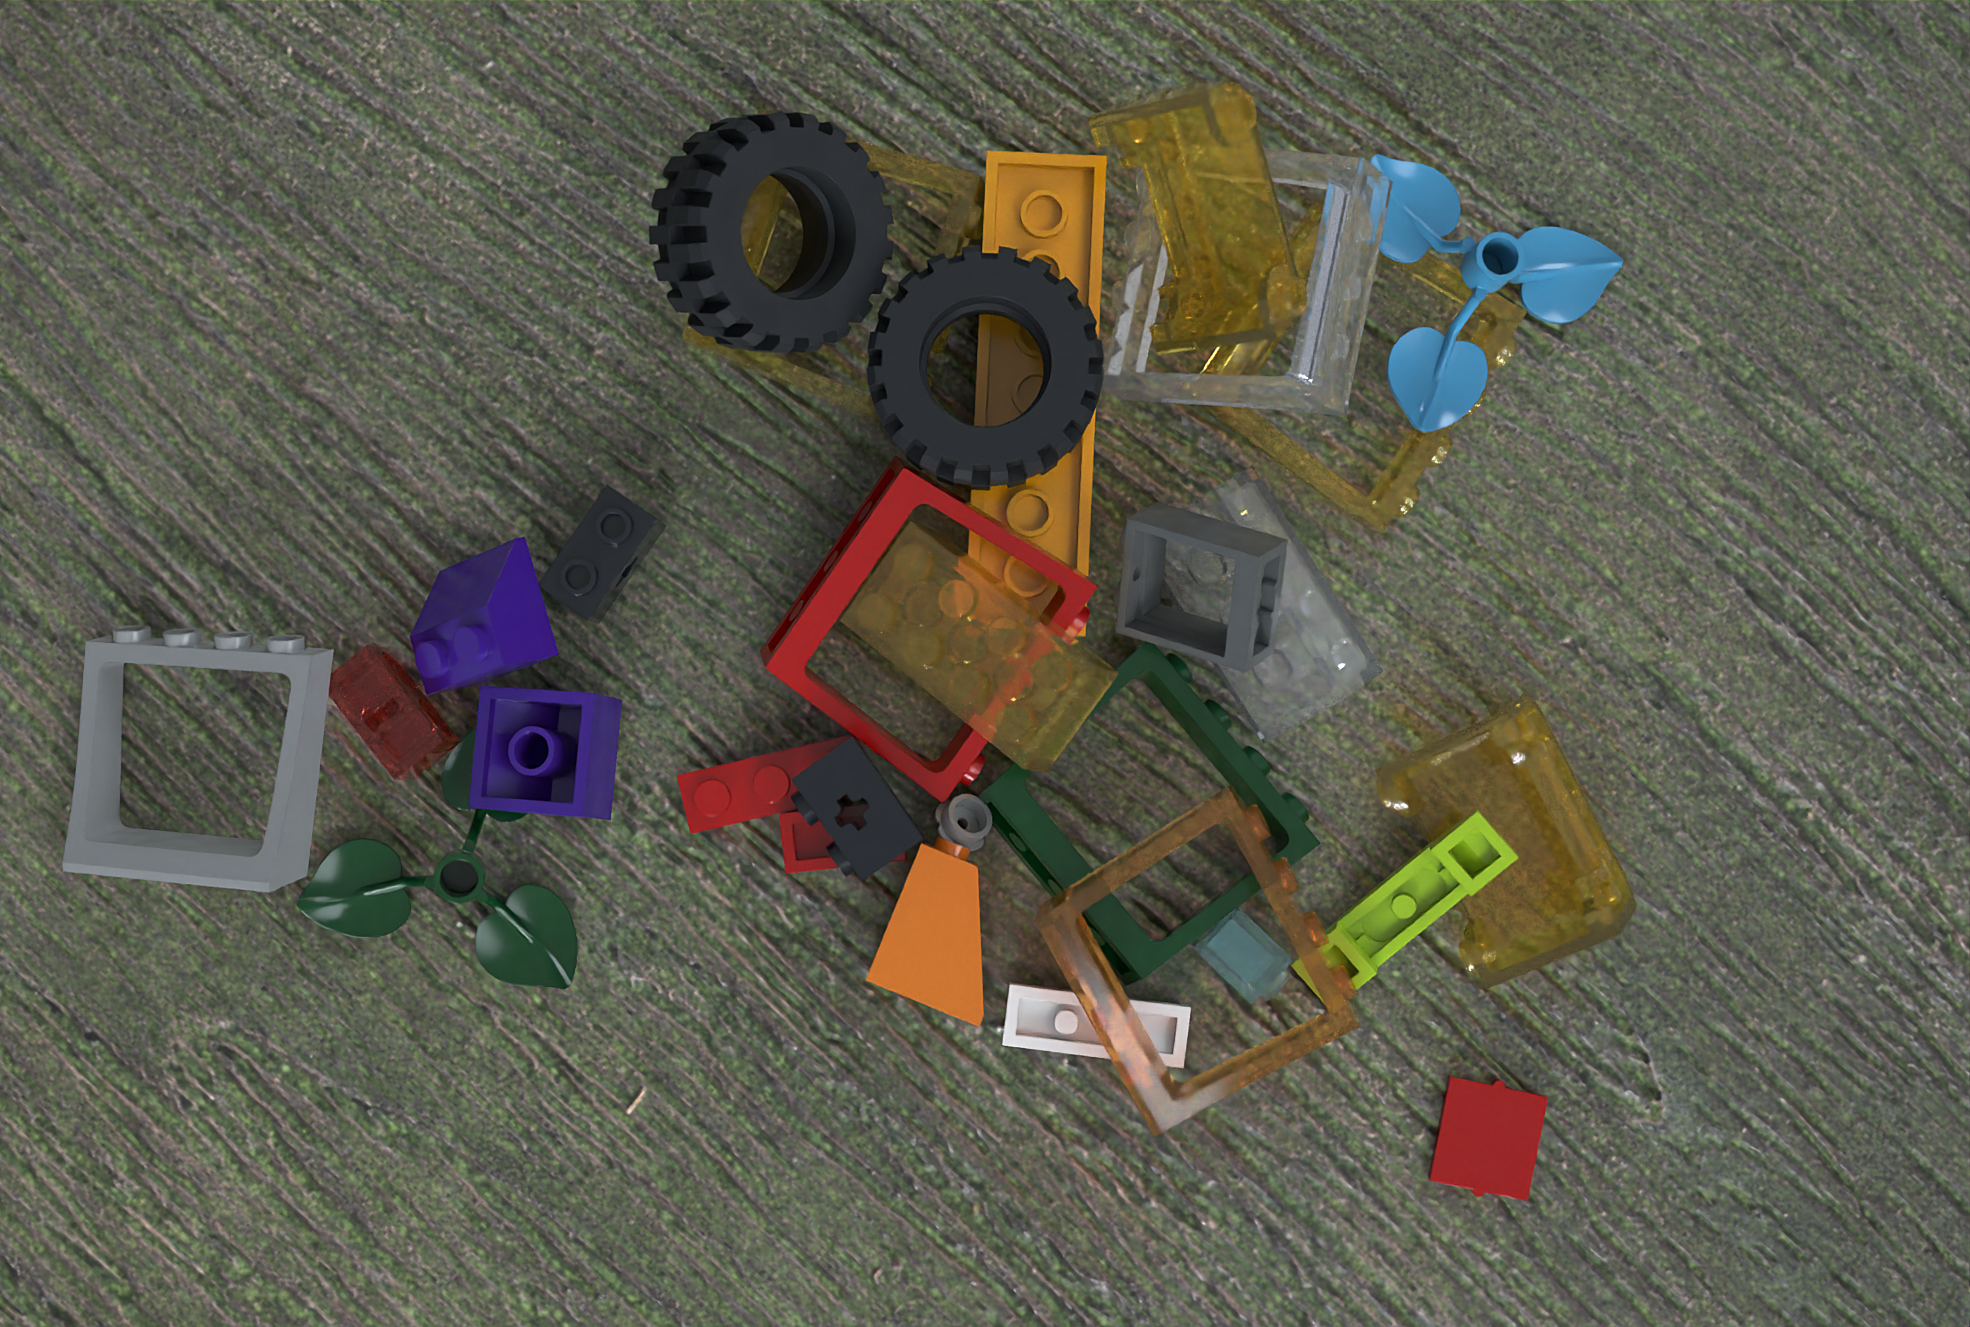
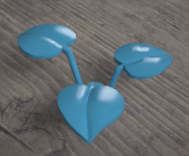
[1360,154,1623,432]

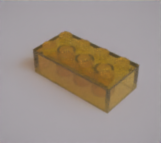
[840,521,1119,772]

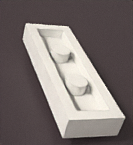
[1002,982,1191,1068]

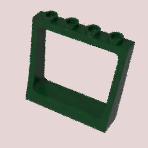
[978,641,1321,986]

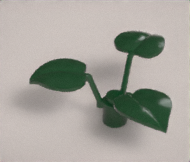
[297,728,578,989]

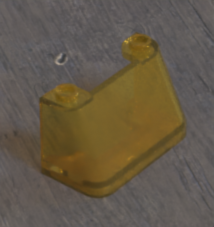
[1088,81,1307,356]
[1375,693,1636,989]

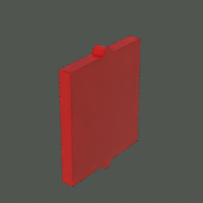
[1428,1075,1548,1201]

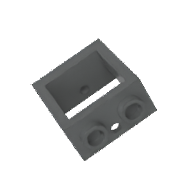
[1114,502,1288,673]

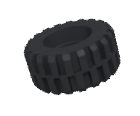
[649,112,894,353]
[866,245,1104,491]

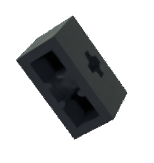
[538,485,666,624]
[790,736,925,881]

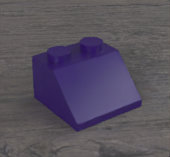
[410,537,559,695]
[468,686,622,820]

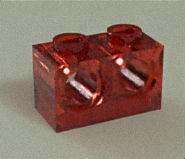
[328,645,460,780]

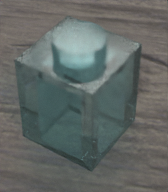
[1193,907,1294,1004]

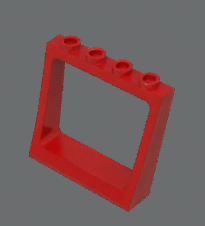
[760,455,1097,804]

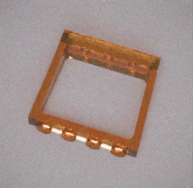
[1035,784,1359,1136]

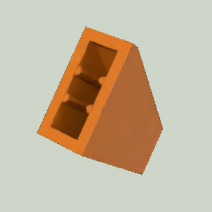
[866,836,984,1027]

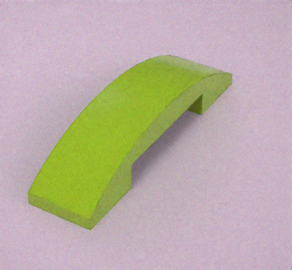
[1291,809,1519,1011]

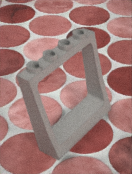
[62,625,334,892]

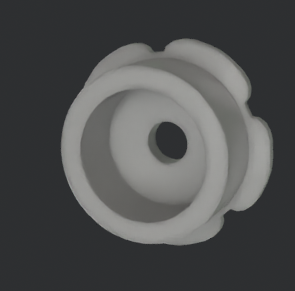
[934,794,992,852]

